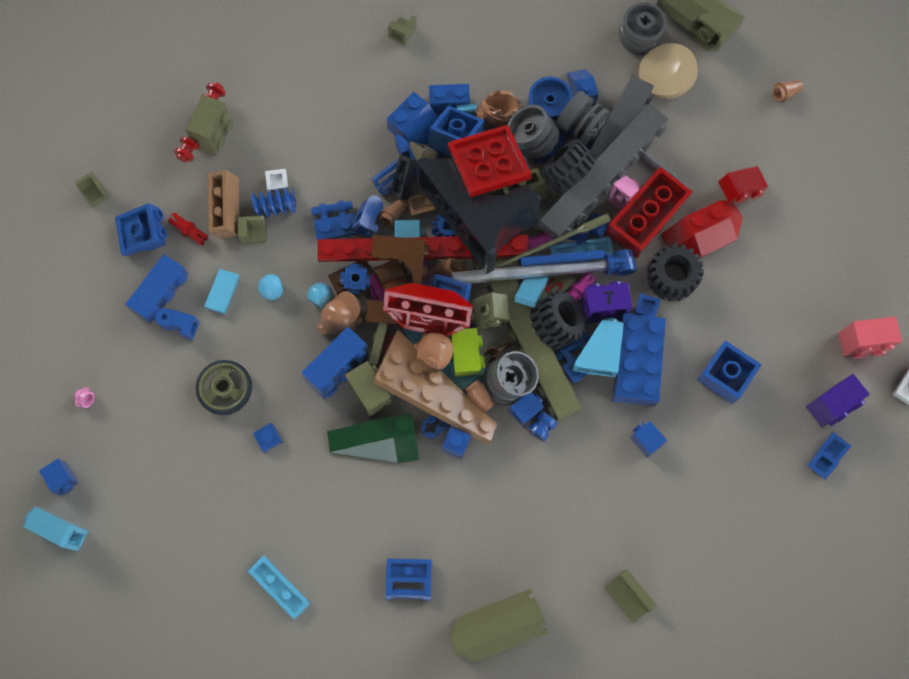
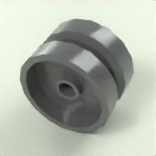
[619,2,667,55]
[508,105,559,159]

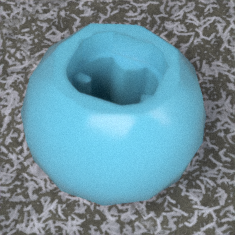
[258,274,283,300]
[307,283,334,309]

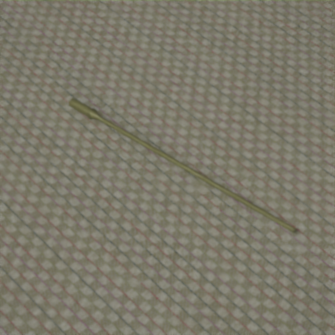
[494,214,611,269]

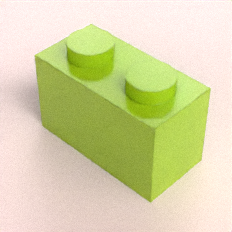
[451,328,485,377]

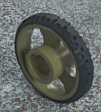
[196,360,252,415]

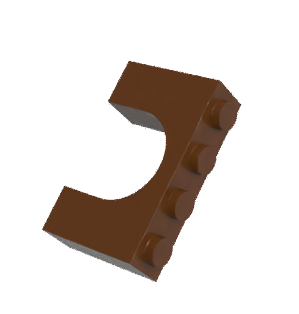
[366,235,429,324]

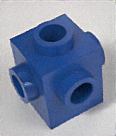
[340,264,371,295]

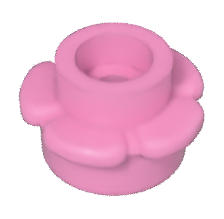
[74,387,95,408]

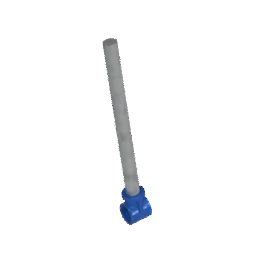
[451,249,637,284]

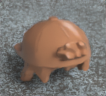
[475,90,523,127]
[316,291,364,335]
[414,333,454,371]

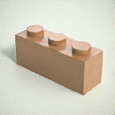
[208,170,240,239]

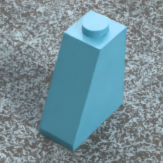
[572,318,624,378]
[23,506,88,551]

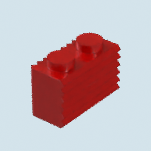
[718,165,769,203]

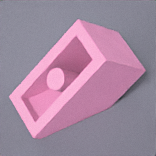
[608,176,641,211]

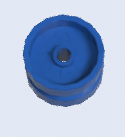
[527,76,573,124]

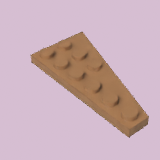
[372,330,497,444]

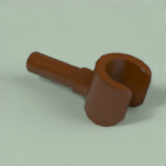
[484,341,512,363]

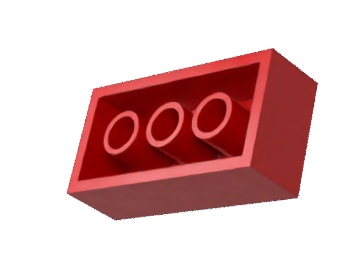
[605,166,693,259]

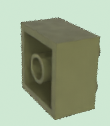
[345,361,393,419]

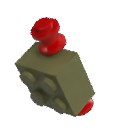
[174,82,233,163]

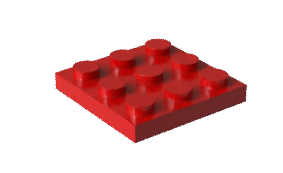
[448,125,531,198]

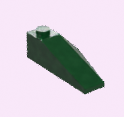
[327,413,419,464]

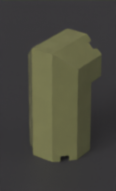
[656,0,745,51]
[450,589,548,662]

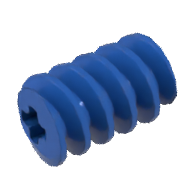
[251,187,296,217]

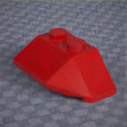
[661,200,743,258]
[383,283,473,337]

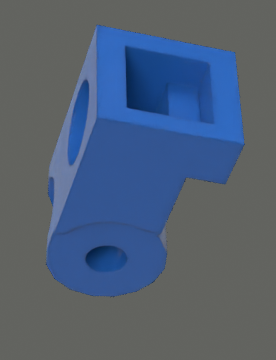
[351,196,383,238]
[155,308,200,341]

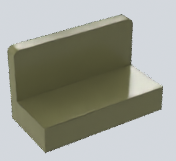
[605,570,658,623]

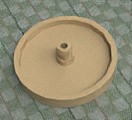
[639,43,698,99]

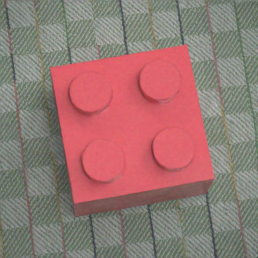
[839,317,902,359]

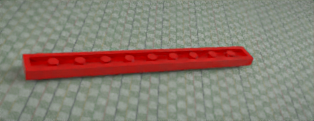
[317,235,528,262]

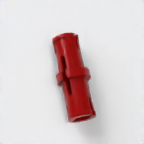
[168,212,209,246]

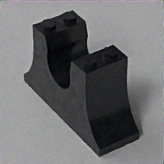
[416,157,541,274]

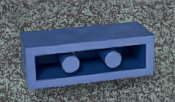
[125,254,188,323]

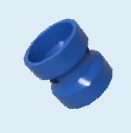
[528,411,557,442]

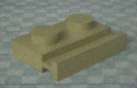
[367,322,389,369]

